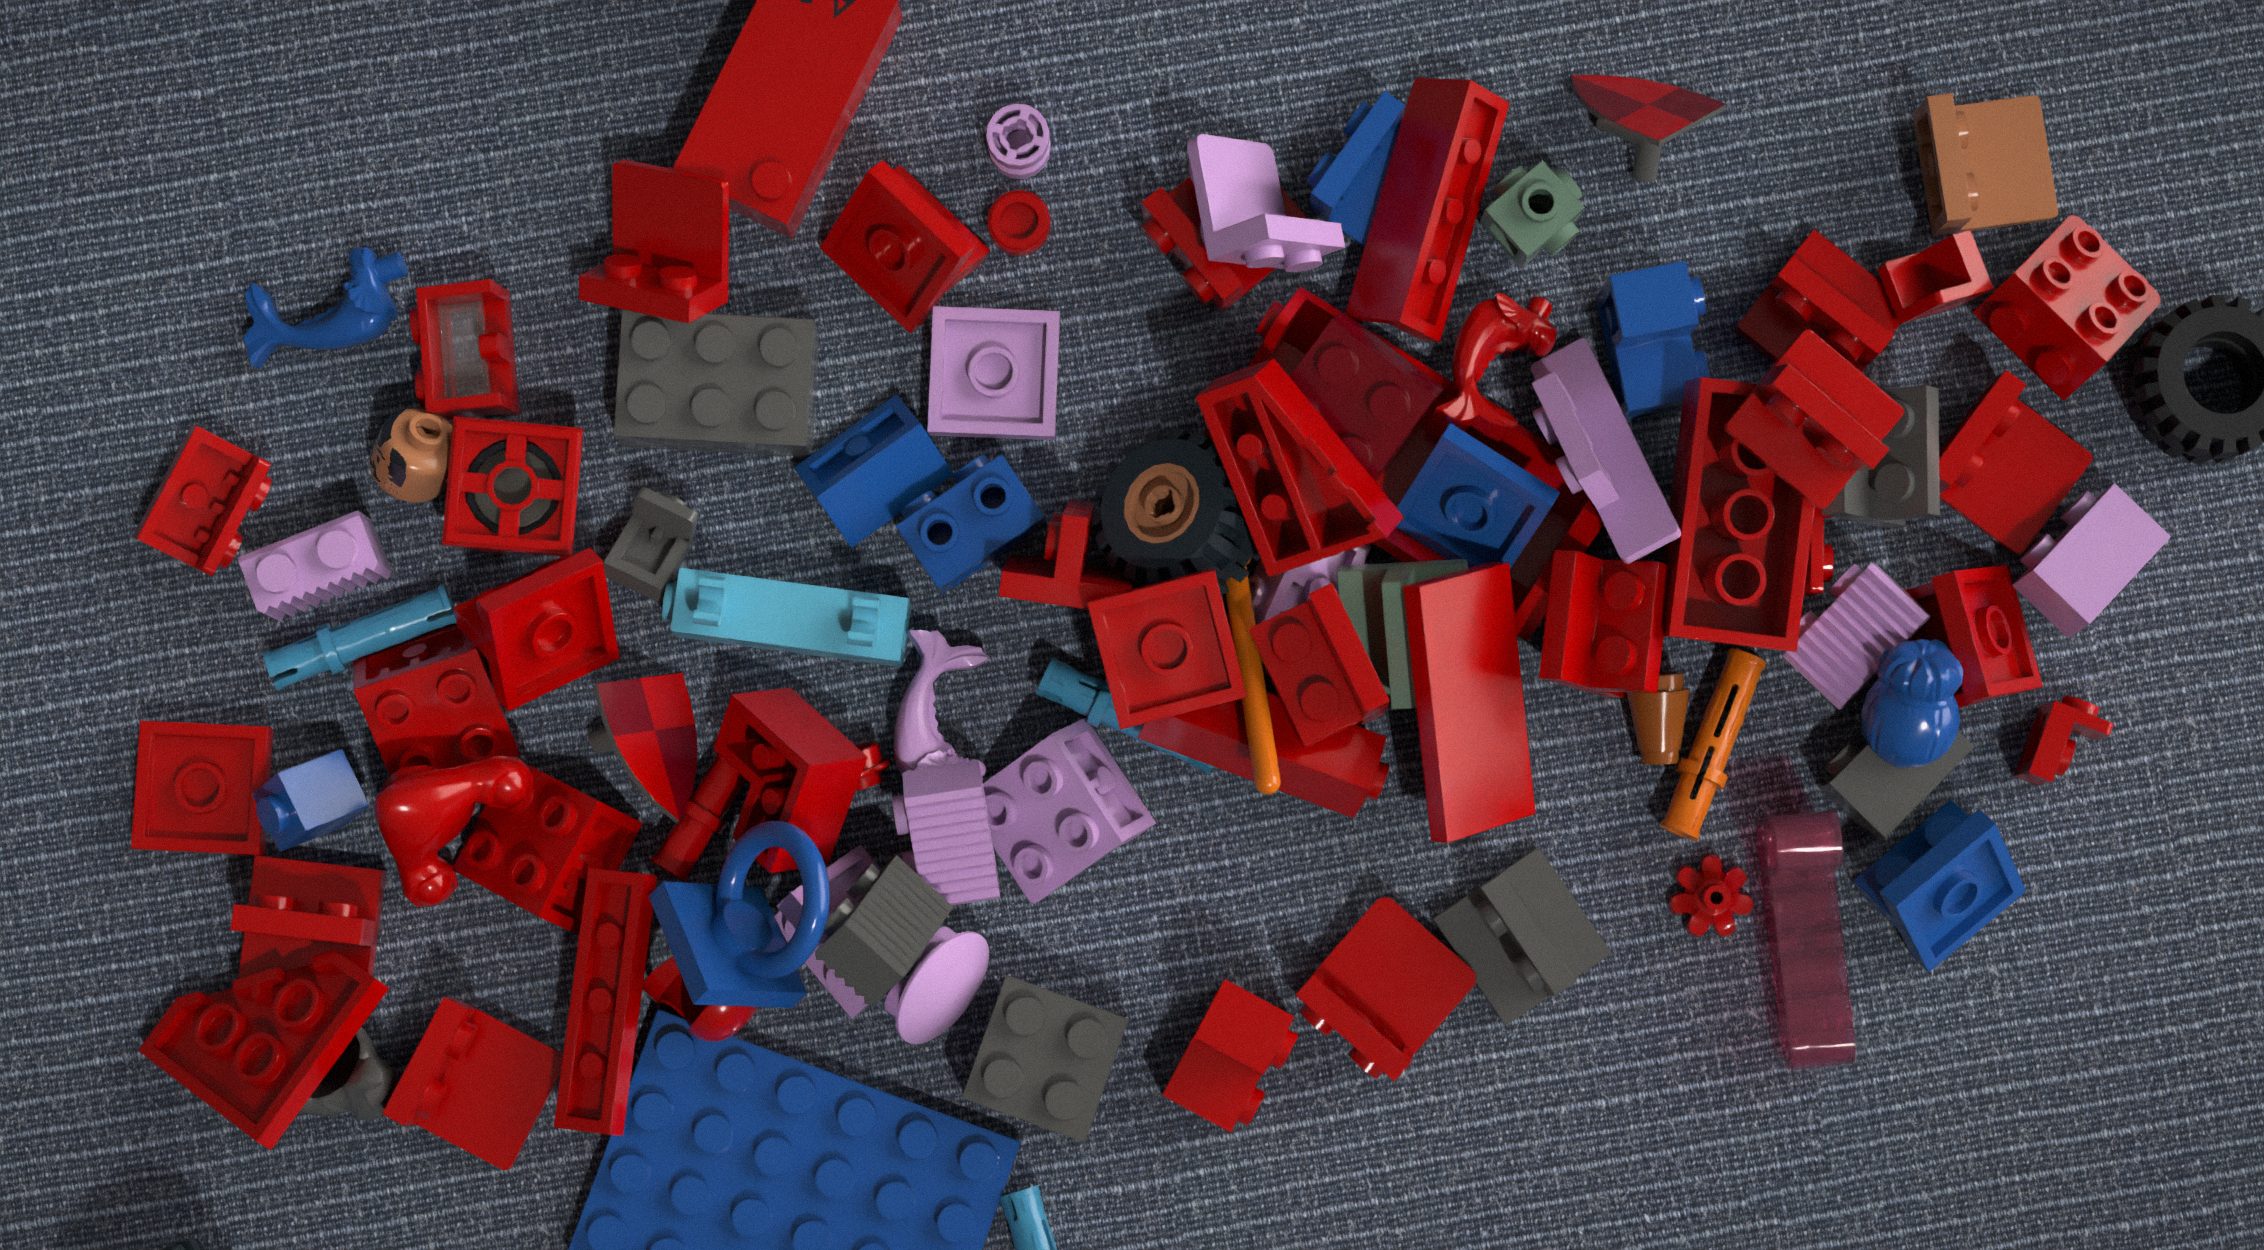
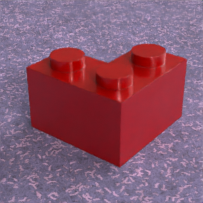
[713,687,868,873]
[1162,979,1299,1132]

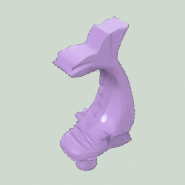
[893,629,989,781]

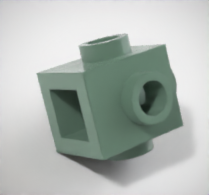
[1480,160,1585,269]

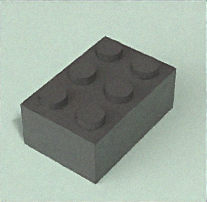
[614,309,820,457]

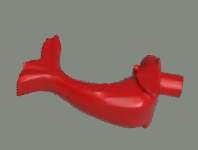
[1430,293,1557,442]

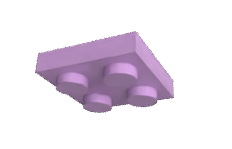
[927,306,1060,440]

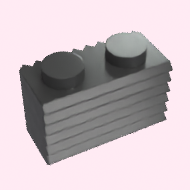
[815,855,954,1005]

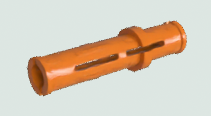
[1660,648,1767,841]

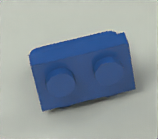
[1306,91,1405,248]

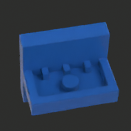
[1396,423,1560,569]
[1853,800,2026,972]

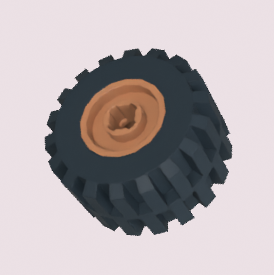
[1092,428,1260,596]

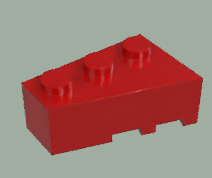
[1196,358,1404,577]

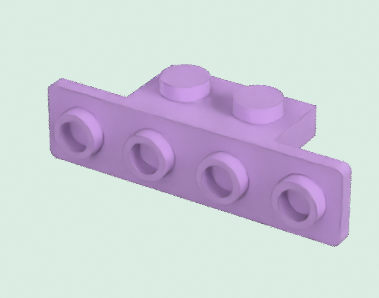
[1531,338,1681,564]

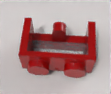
[410,279,520,420]

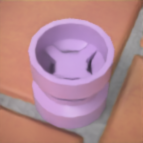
[986,104,1051,179]

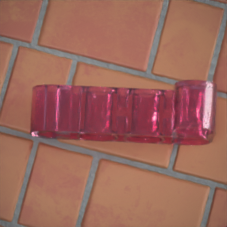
[1756,810,1856,1071]

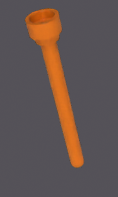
[1225,558,1281,795]

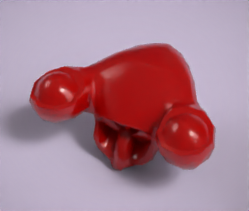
[373,756,534,907]

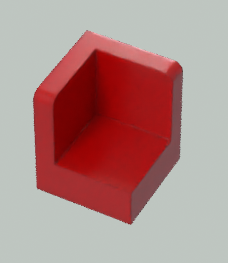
[1878,230,1994,325]

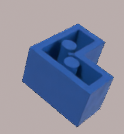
[1595,261,1710,420]

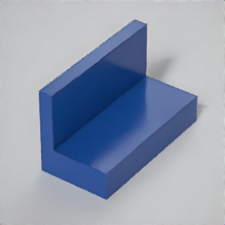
[794,394,954,548]

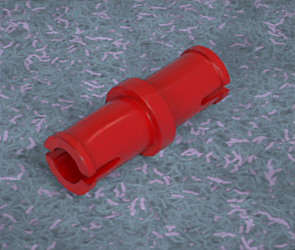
[650,753,747,883]

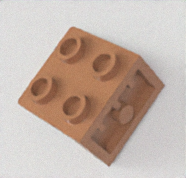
[1913,93,2058,236]

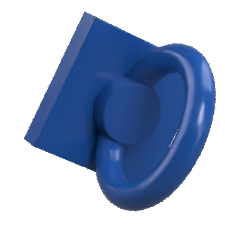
[648,821,830,1008]

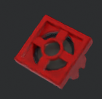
[442,416,584,558]

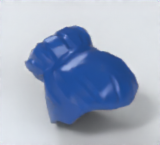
[1861,638,1963,769]

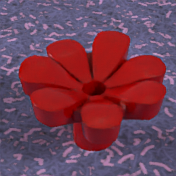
[1668,854,1753,937]

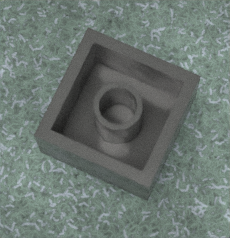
[962,975,1129,1143]

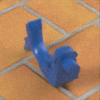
[243,247,408,368]

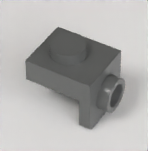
[603,487,698,602]

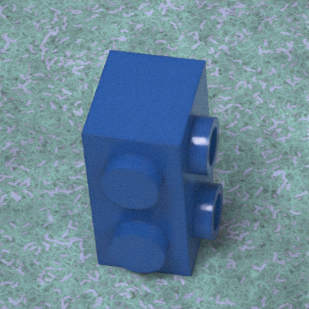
[896,454,1046,596]

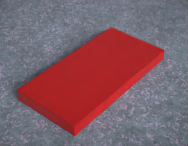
[1403,562,1536,843]

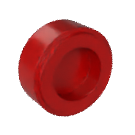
[987,190,1051,256]

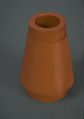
[1626,671,1690,765]

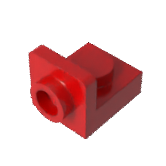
[2013,696,2114,786]

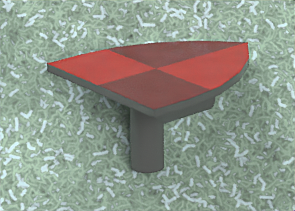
[1569,75,1727,182]
[589,672,697,823]

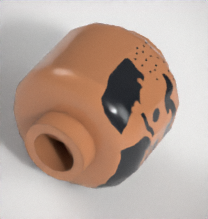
[369,408,453,503]

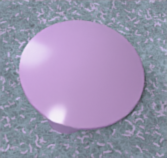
[885,926,989,1044]

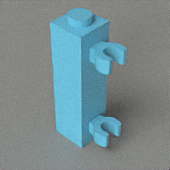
[662,568,912,667]

